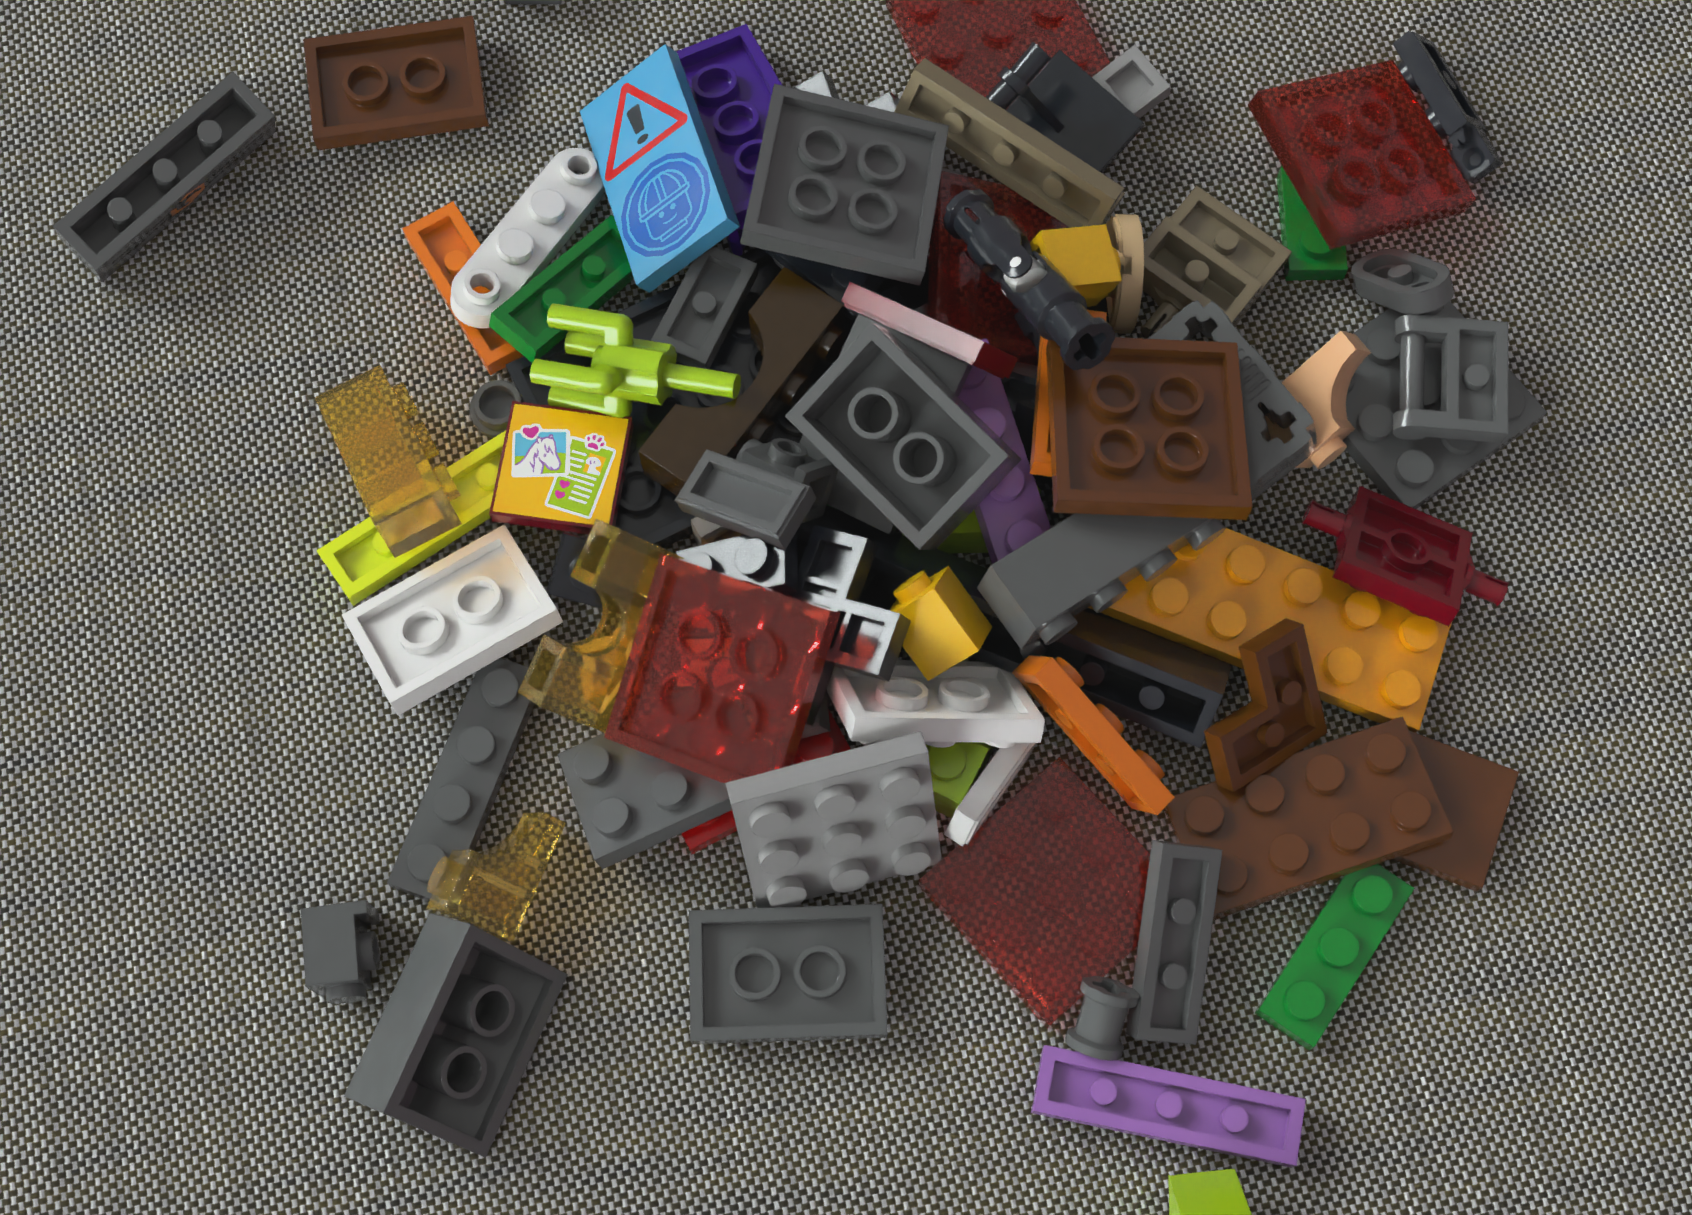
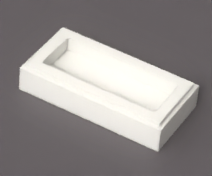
[944,743,1036,847]

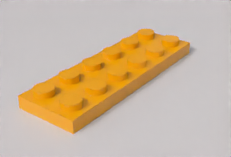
[1088,527,1452,733]

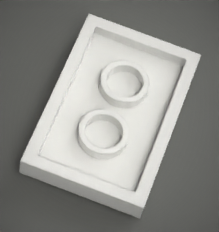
[342,524,563,715]
[826,660,1045,748]

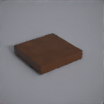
[1392,731,1519,892]

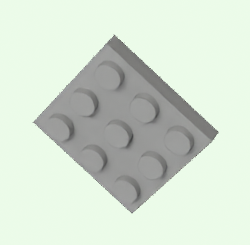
[725,731,942,908]

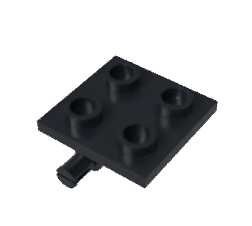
[986,42,1145,173]

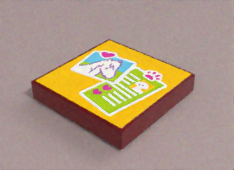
[489,401,634,538]

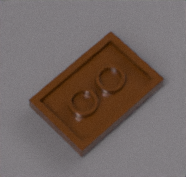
[303,16,489,150]

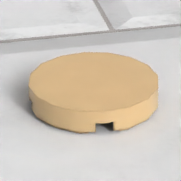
[1106,214,1144,334]

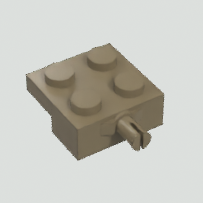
[1140,185,1292,341]

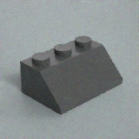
[344,913,568,1158]

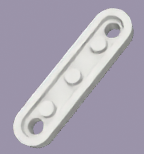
[450,148,605,328]

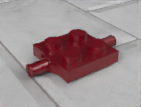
[1302,486,1509,627]

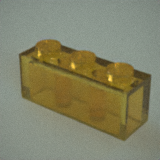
[314,365,462,558]

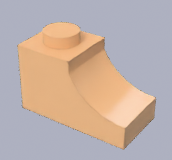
[1265,331,1371,469]

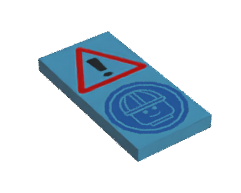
[580,44,740,293]

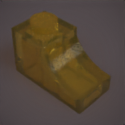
[426,812,566,942]

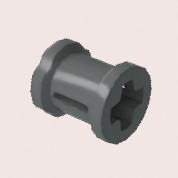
[1065,976,1139,1061]

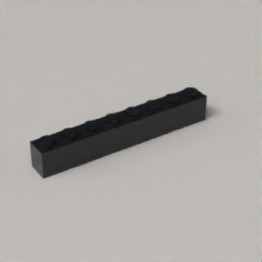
[741,506,1232,748]

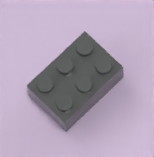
[785,322,1022,550]

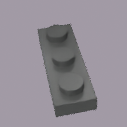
[1126,840,1223,1045]

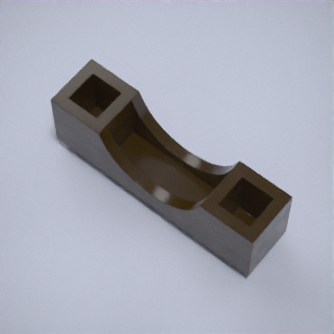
[638,267,847,496]

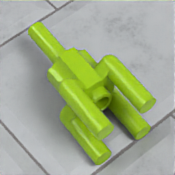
[530,303,741,418]

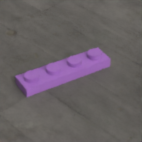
[939,338,1051,564]
[1031,1045,1306,1168]

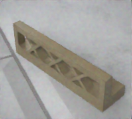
[894,58,1125,228]

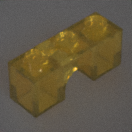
[518,519,684,733]

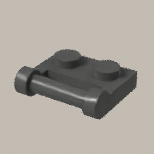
[1393,314,1508,443]

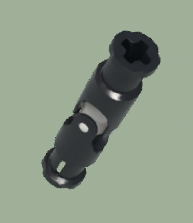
[943,189,1115,370]

